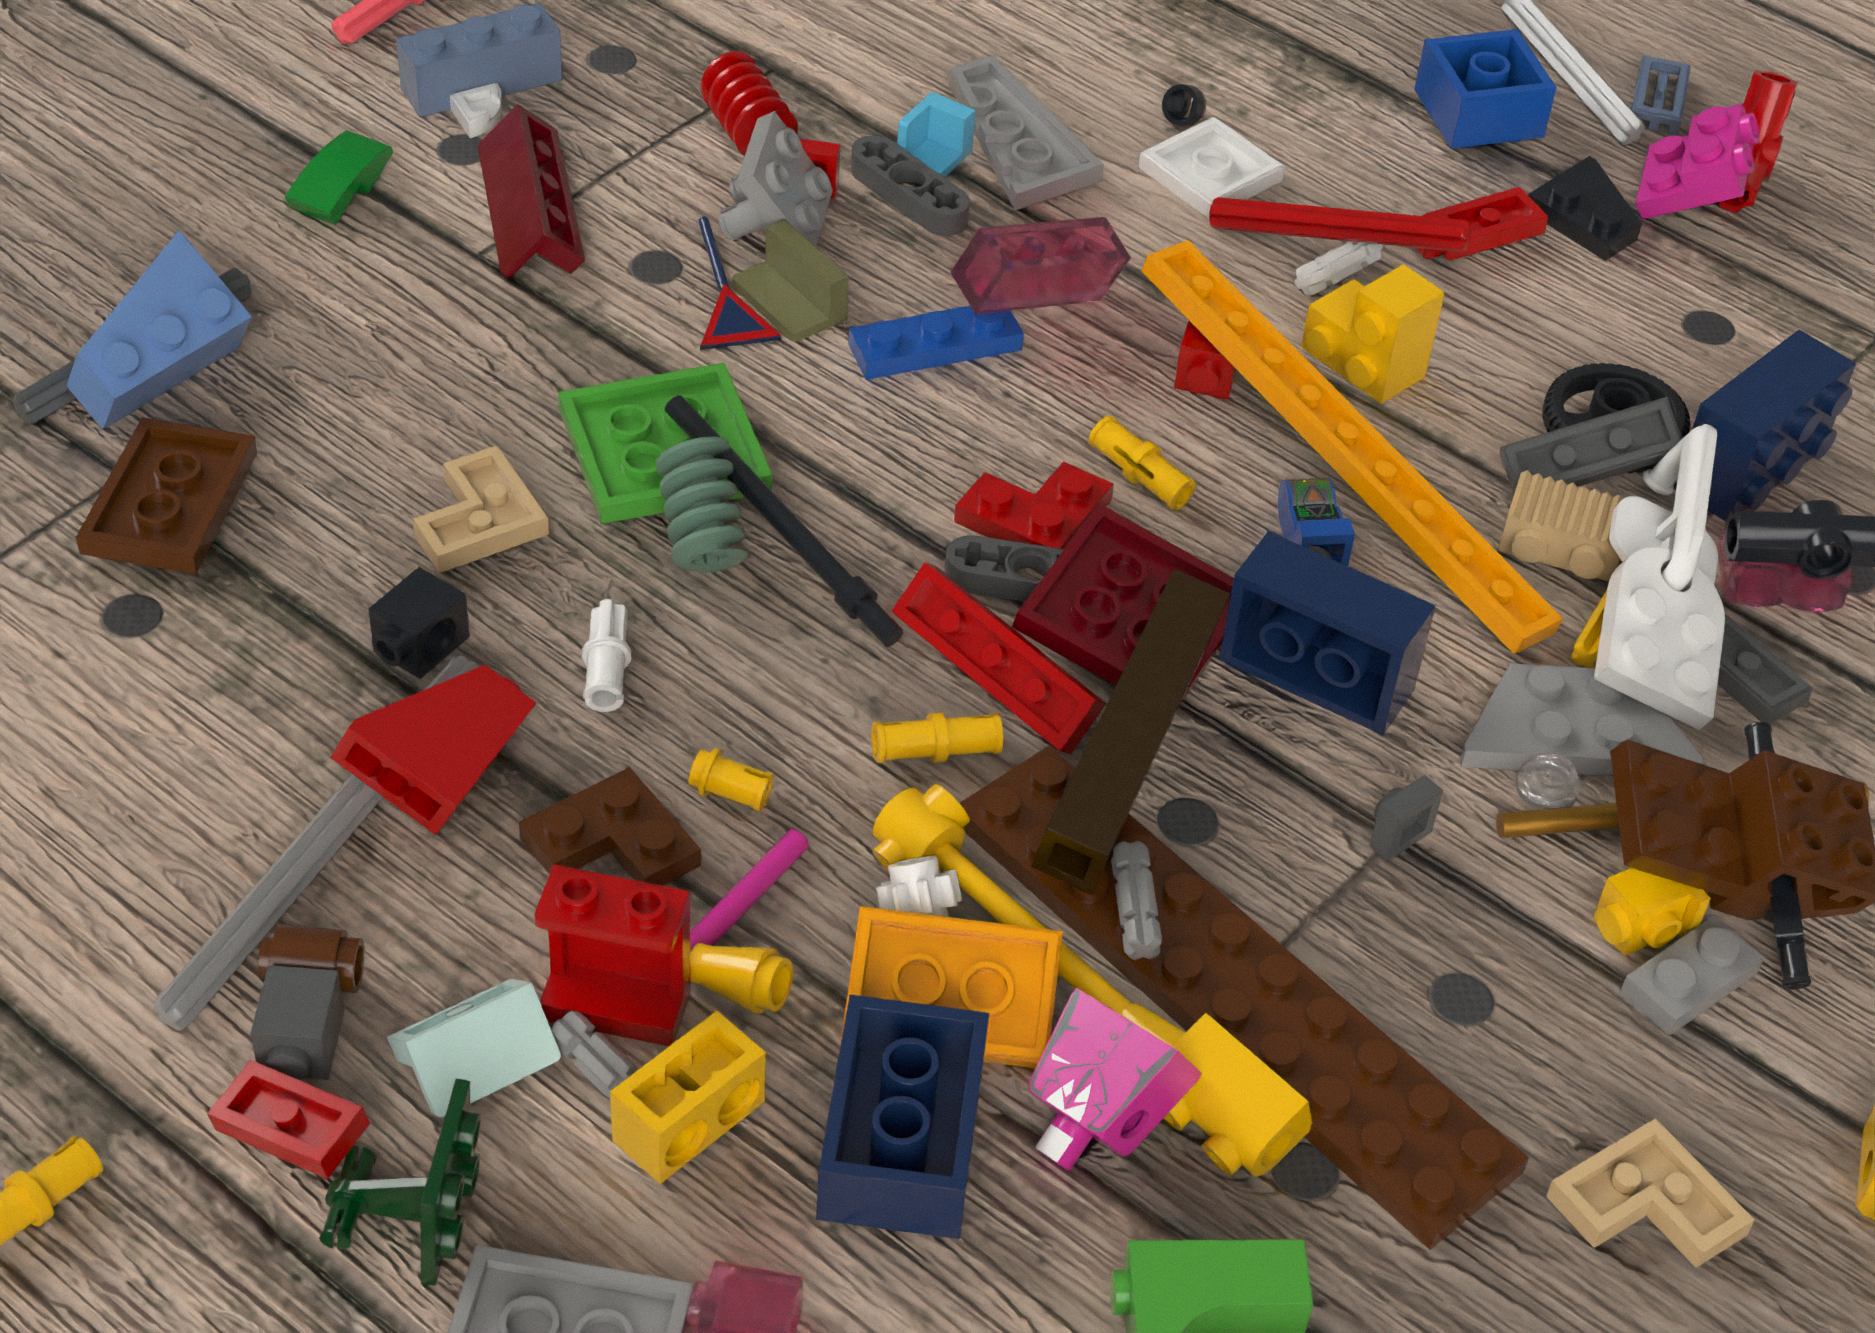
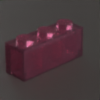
[950,217,1131,314]

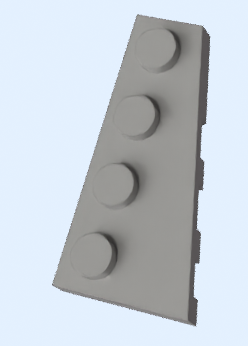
[949,55,1104,211]

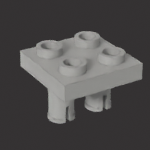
[719,111,833,247]

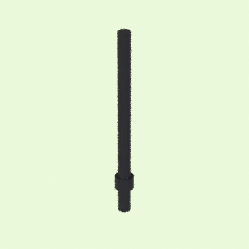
[665,395,903,647]

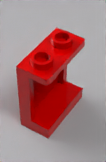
[534,864,691,1046]

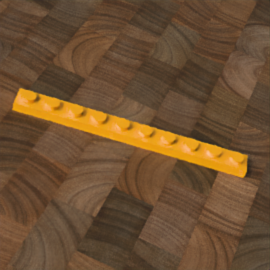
[1142,240,1563,655]

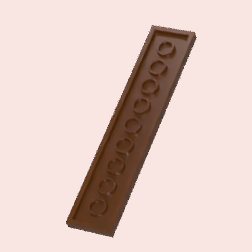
[960,745,1529,1250]

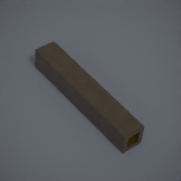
[1031,569,1230,894]

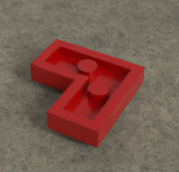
[954,461,1114,549]

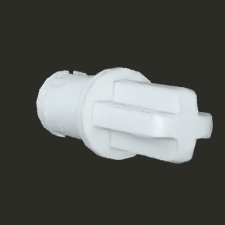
[582,599,631,712]

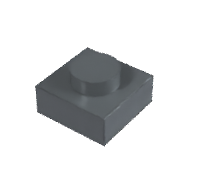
[1369,775,1443,862]

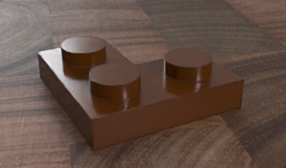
[519,767,701,886]

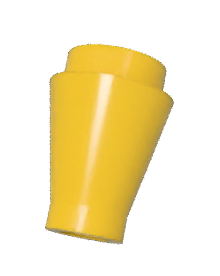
[690,943,793,1015]

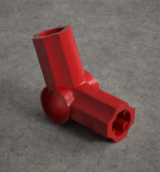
[1719,70,1798,213]

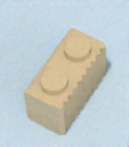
[1498,470,1623,582]

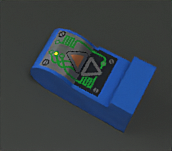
[1278,478,1355,566]

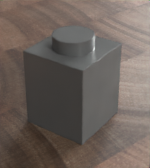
[250,965,344,1080]

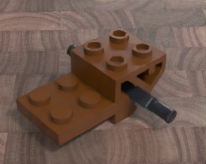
[1610,722,1875,990]

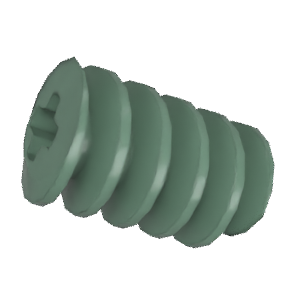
[656,436,748,572]

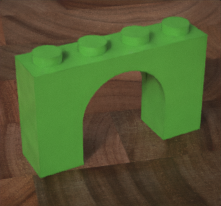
[1110,1239,1313,1333]

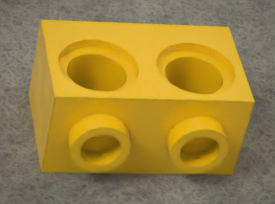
[610,1010,766,1184]

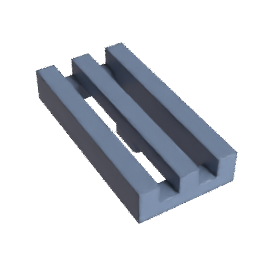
[1631,56,1691,135]

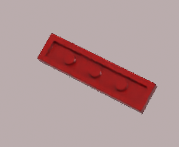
[891,562,1106,755]

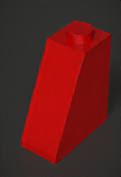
[330,665,536,835]

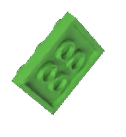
[558,363,773,524]

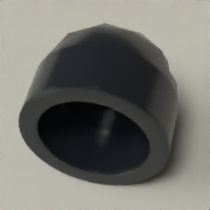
[1162,84,1207,125]

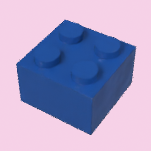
[1414,29,1557,149]

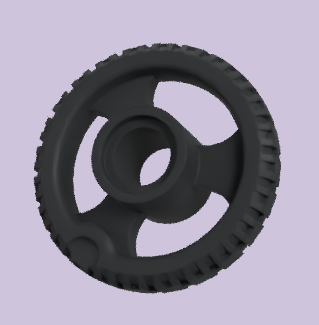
[1542,363,1691,474]

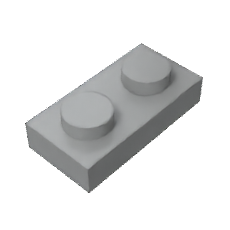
[1620,915,1764,1036]

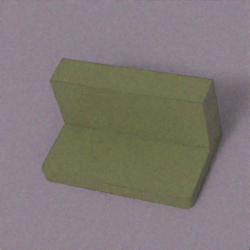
[732,219,849,342]

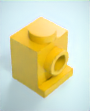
[1593,868,1711,956]

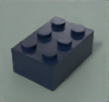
[1674,329,1856,522]
[1219,531,1436,735]
[816,995,989,1239]

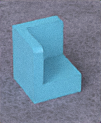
[897,92,975,178]

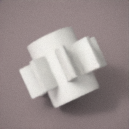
[875,856,962,917]

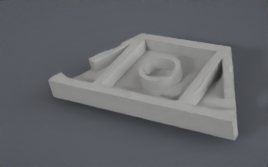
[1460,663,1705,776]

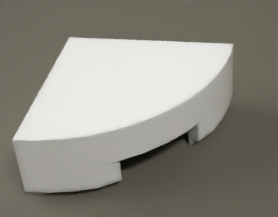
[450,83,502,138]

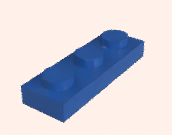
[848,299,1024,380]

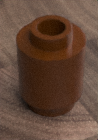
[258,924,365,994]

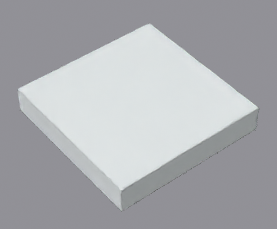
[1138,117,1285,219]

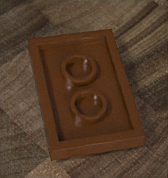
[76,417,257,574]

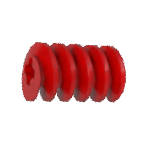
[700,51,798,156]

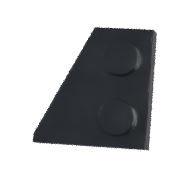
[1528,156,1642,261]

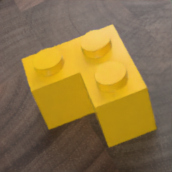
[1301,264,1445,404]

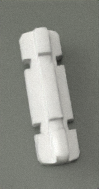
[1294,241,1384,296]

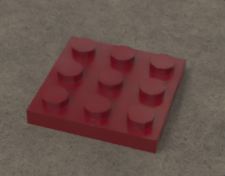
[1012,503,1234,709]

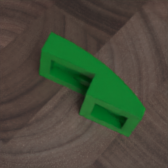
[284,130,394,225]

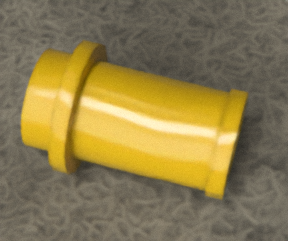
[688,747,775,812]

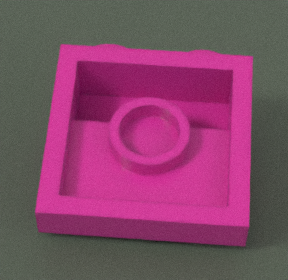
[1636,104,1760,219]

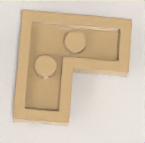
[412,445,549,573]
[1546,1118,1754,1268]

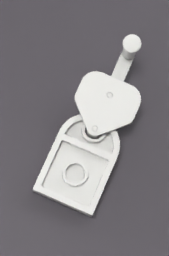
[1594,424,1725,730]

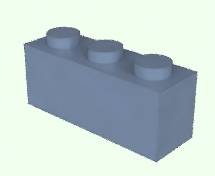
[396,3,562,117]

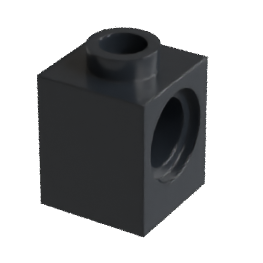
[368,567,470,679]

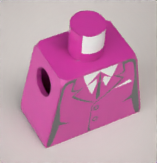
[1028,988,1202,1172]

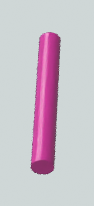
[690,829,809,953]

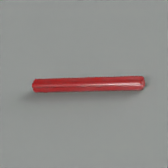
[1209,197,1471,252]

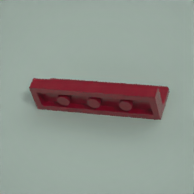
[478,104,585,278]

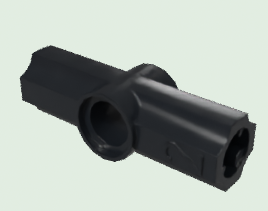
[1724,499,1875,580]

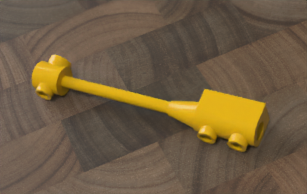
[872,784,1312,1177]

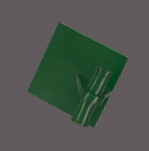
[319,1079,481,1286]

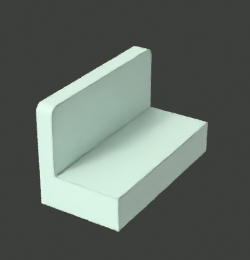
[387,979,561,1117]

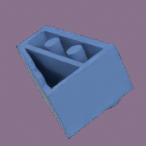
[66,230,252,430]

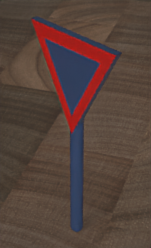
[698,216,782,350]

